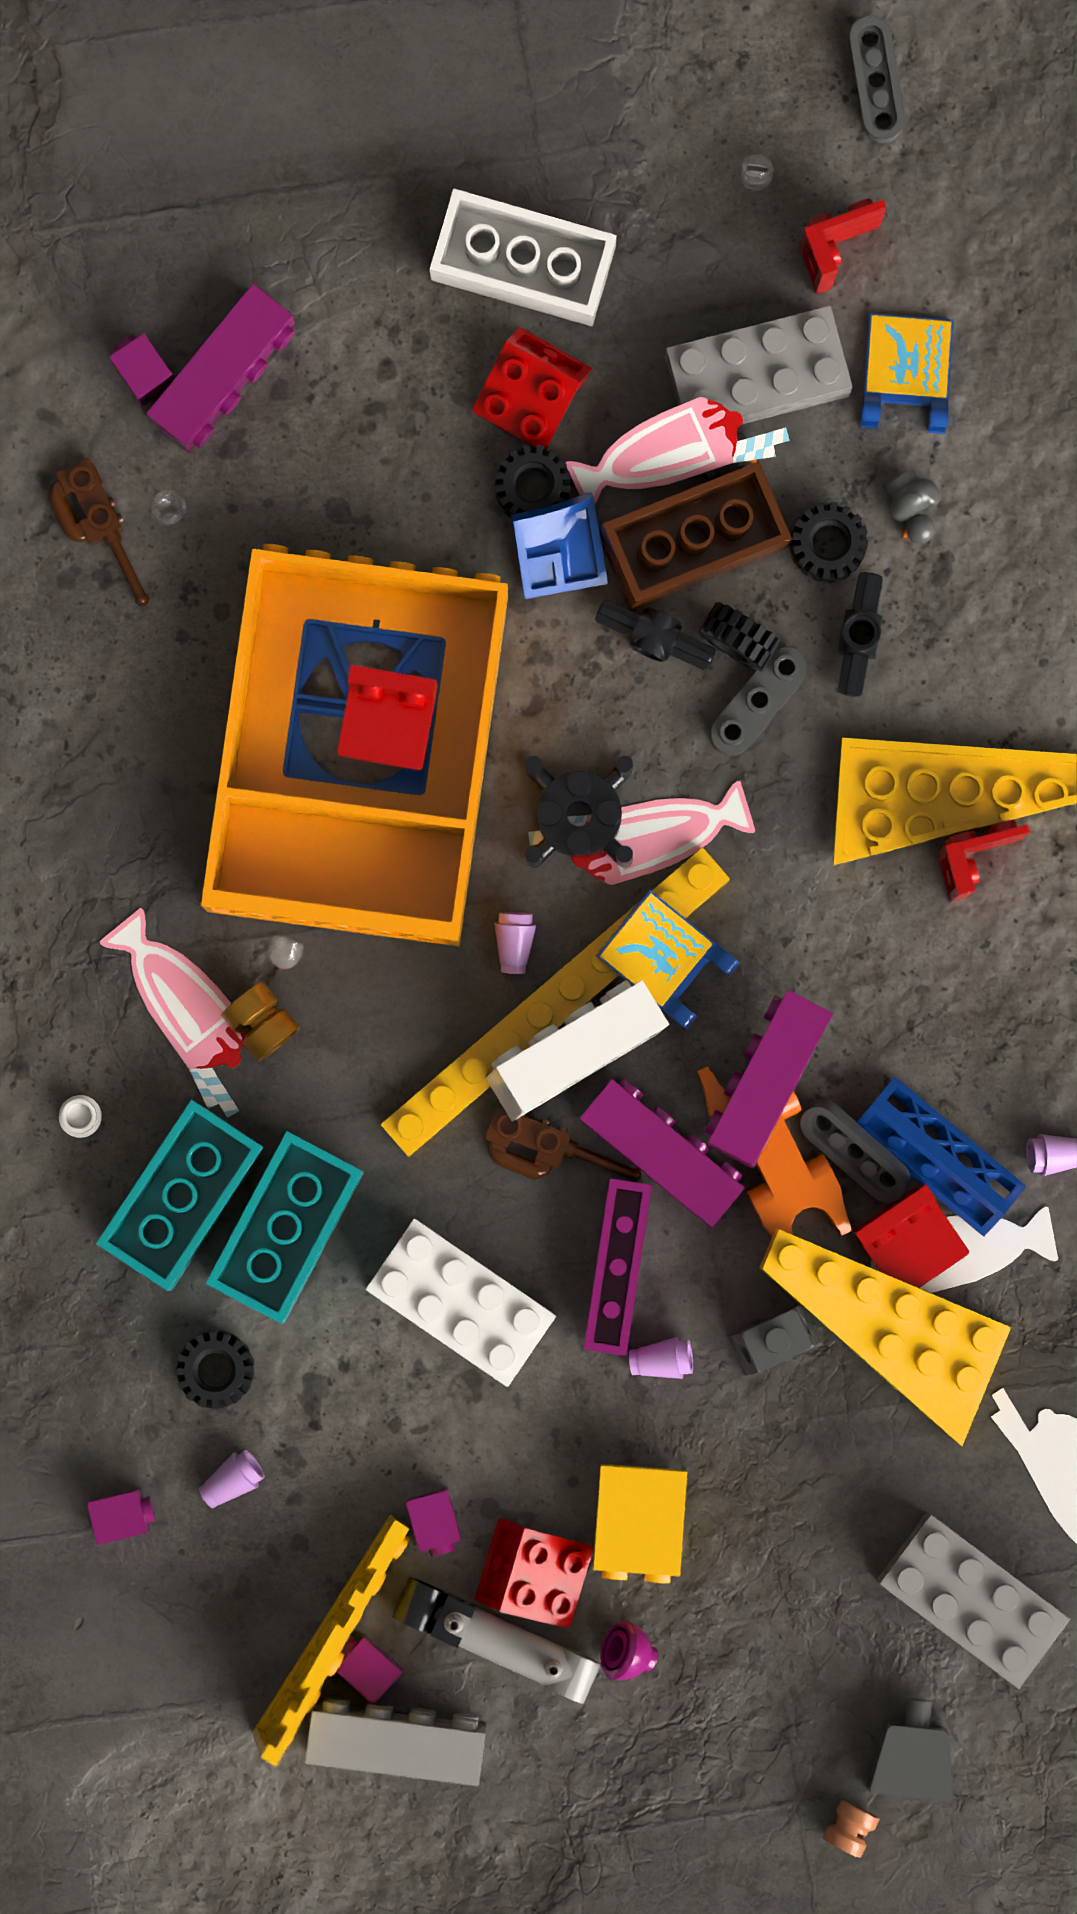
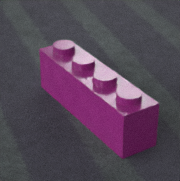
[146,284,295,453]
[704,990,834,1168]
[579,1079,745,1228]
[583,1179,652,1356]

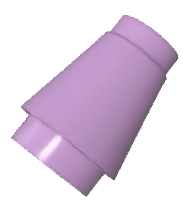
[494,912,536,974]
[1026,1134,1077,1176]
[629,1336,693,1379]
[199,1450,265,1508]

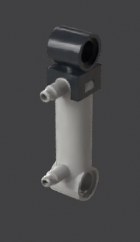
[392,1577,601,1704]

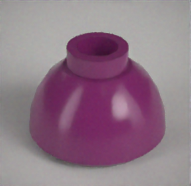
[600,1620,658,1681]

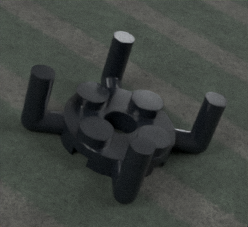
[525,756,633,868]

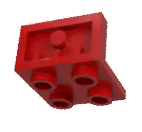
[798,198,887,294]
[472,327,593,450]
[337,665,438,770]
[937,820,1030,903]
[852,1182,969,1288]
[474,1518,593,1628]

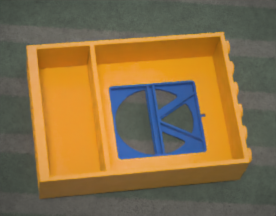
[201,544,508,947]

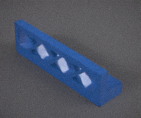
[857,1077,1026,1237]

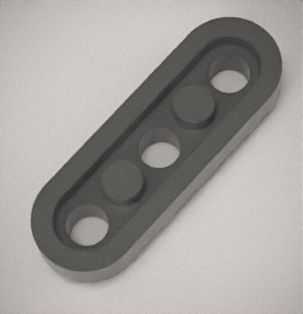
[848,16,905,143]
[710,647,807,756]
[800,1100,911,1203]

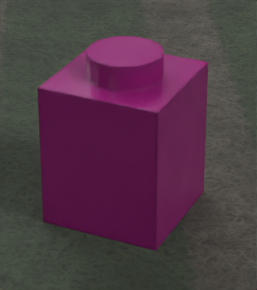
[109,333,174,406]
[406,1488,462,1557]
[87,1489,156,1545]
[336,1634,404,1705]

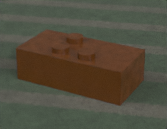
[600,461,792,610]

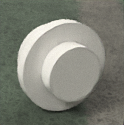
[59,1095,102,1138]

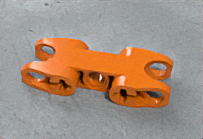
[696,1066,853,1237]

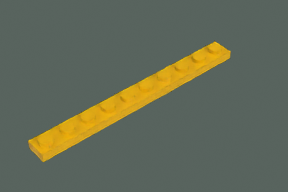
[381,847,730,1157]

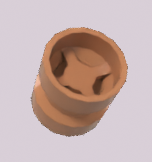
[822,1799,880,1858]

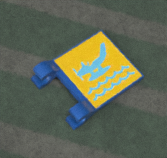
[861,313,954,434]
[596,889,740,1029]

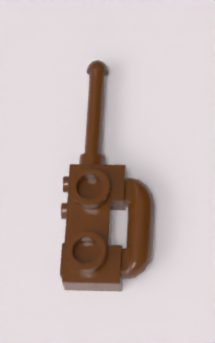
[48,457,149,606]
[484,1106,642,1182]

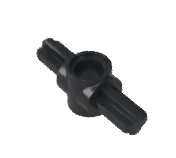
[838,572,883,697]
[595,600,716,670]

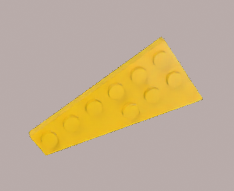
[833,738,1077,866]
[759,1228,1011,1446]
[252,1514,410,1766]

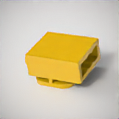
[593,1464,687,1583]

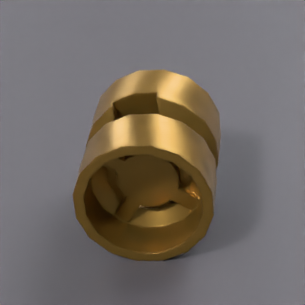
[221,981,301,1062]

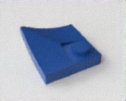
[511,492,608,599]

